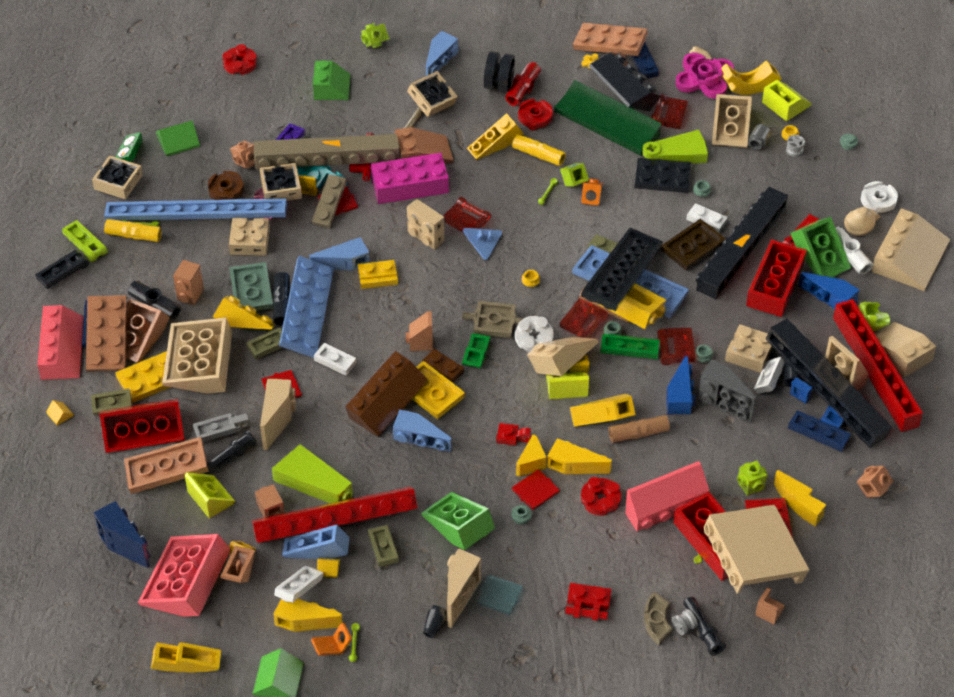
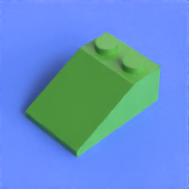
[790,217,851,277]
[421,492,495,550]

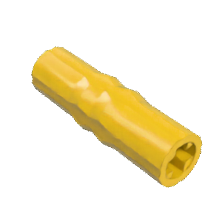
[512,134,566,166]
[104,219,162,242]

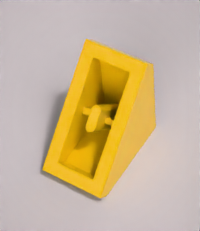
[516,435,546,477]

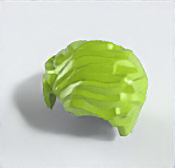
[858,301,890,332]

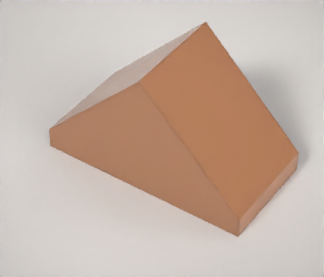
[221,546,255,583]

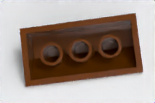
[345,351,429,438]

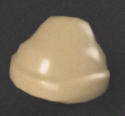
[844,207,880,236]

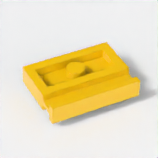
[358,260,398,289]

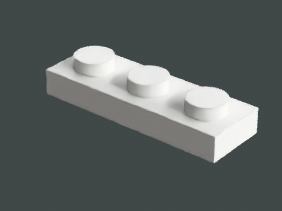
[274,565,323,603]

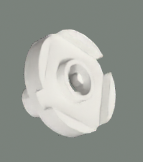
[860,181,898,214]
[515,316,553,353]

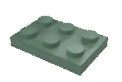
[229,262,273,311]

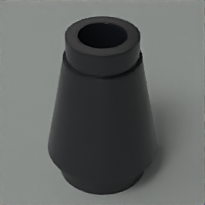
[422,605,447,638]

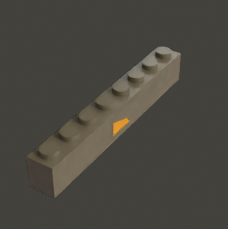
[254,134,399,169]

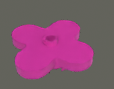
[675,53,734,99]

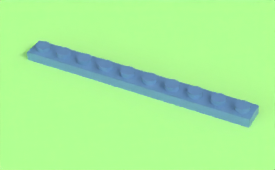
[104,199,287,220]

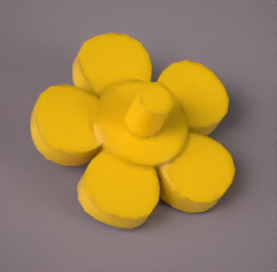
[581,54,599,69]

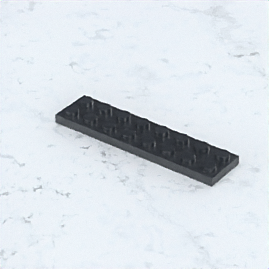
[581,227,663,311]

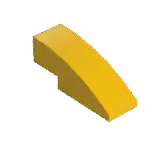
[774,470,826,527]
[151,642,221,673]

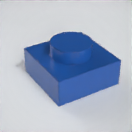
[790,378,812,404]
[821,406,844,428]

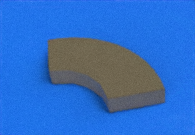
[644,591,673,646]

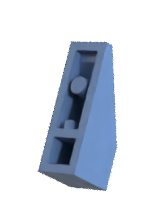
[282,525,350,559]

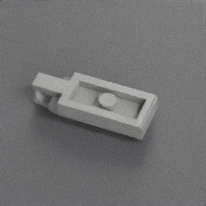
[193,413,250,442]

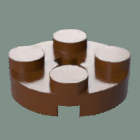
[208,171,244,200]

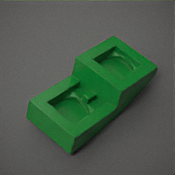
[462,333,491,369]

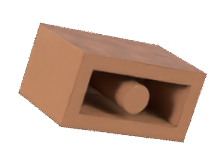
[173,260,204,305]

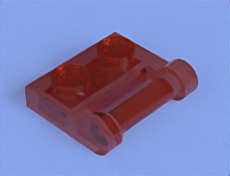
[651,93,688,129]
[443,197,491,232]
[560,298,608,338]
[657,328,696,365]

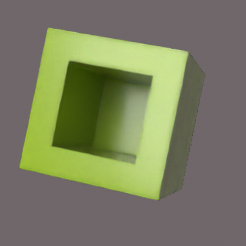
[560,163,589,186]

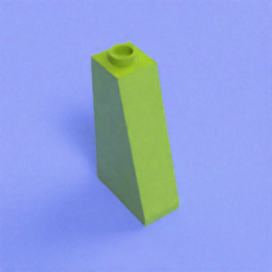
[272,444,353,503]

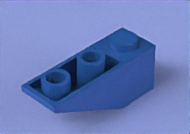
[798,272,859,310]
[666,356,695,415]

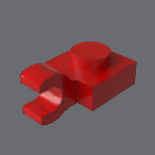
[496,423,532,445]

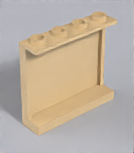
[704,505,809,594]

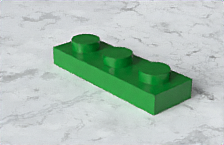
[600,334,660,359]

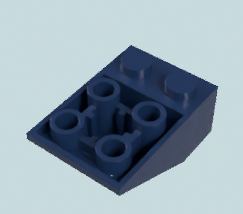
[93,501,151,568]

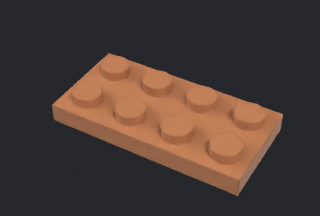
[573,23,648,56]
[86,295,127,372]
[124,437,209,494]

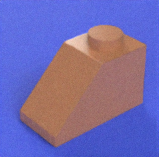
[406,311,433,351]

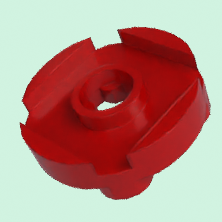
[222,44,257,75]
[518,99,553,131]
[581,477,621,516]

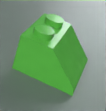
[313,61,350,100]

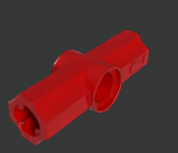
[505,62,541,107]

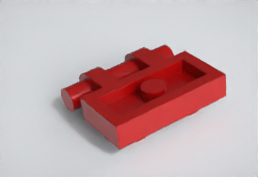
[565,583,611,621]

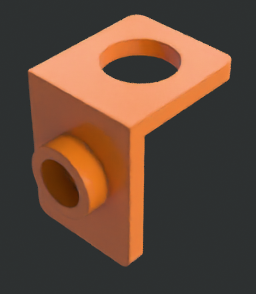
[581,178,603,205]
[311,623,352,656]

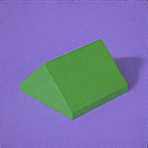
[156,120,200,157]
[253,648,304,697]

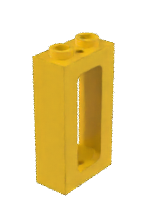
[599,284,666,329]

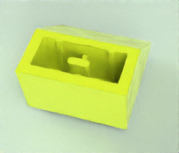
[762,80,812,122]

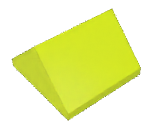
[546,371,589,399]
[185,473,235,519]

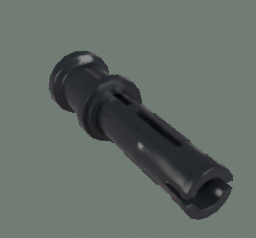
[204,430,257,475]
[683,596,726,656]

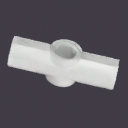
[836,226,873,275]

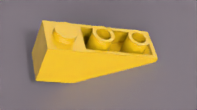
[467,113,524,160]
[213,295,275,330]
[570,394,636,427]
[547,438,612,474]
[273,598,343,632]

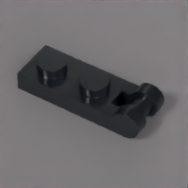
[35,250,89,289]

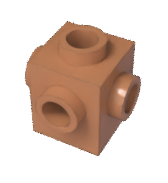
[230,140,255,168]
[857,466,894,497]

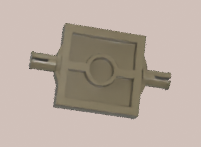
[462,301,524,338]

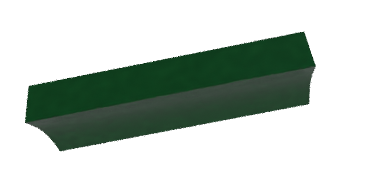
[554,80,661,156]

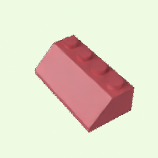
[37,305,84,380]
[625,461,709,531]

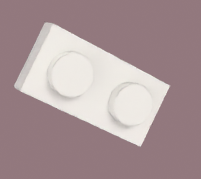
[686,203,728,233]
[314,343,357,376]
[754,357,785,394]

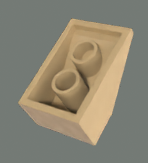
[712,94,752,148]
[875,322,936,378]
[825,336,868,391]
[527,337,598,376]
[260,379,297,450]
[447,549,481,628]

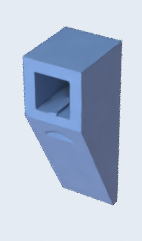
[426,31,459,76]
[309,237,370,270]
[393,410,451,452]

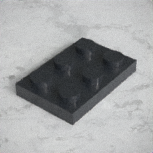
[634,158,691,193]

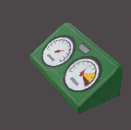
[116,132,143,162]

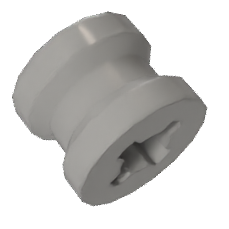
[786,135,805,157]
[672,609,698,636]

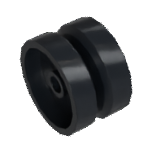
[484,51,515,92]

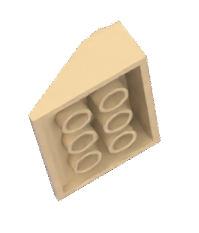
[872,208,950,291]
[162,318,232,394]

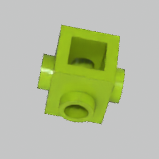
[361,23,389,48]
[737,460,768,496]

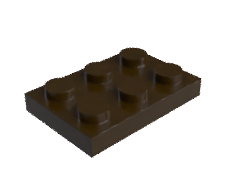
[661,218,726,271]

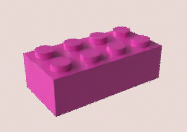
[371,153,449,204]

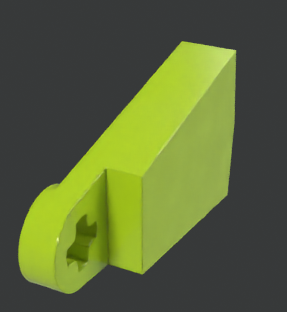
[642,130,708,163]

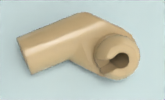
[689,46,713,60]

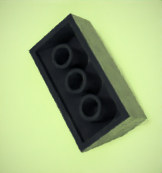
[589,52,661,112]

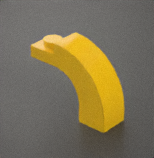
[721,60,782,95]

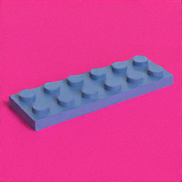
[572,245,689,318]
[279,256,334,358]

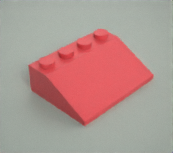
[138,534,231,617]

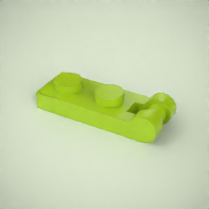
[62,220,108,263]

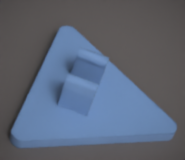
[463,228,502,260]

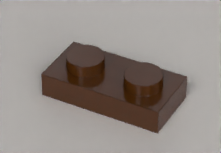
[422,349,464,383]

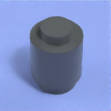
[748,124,771,150]

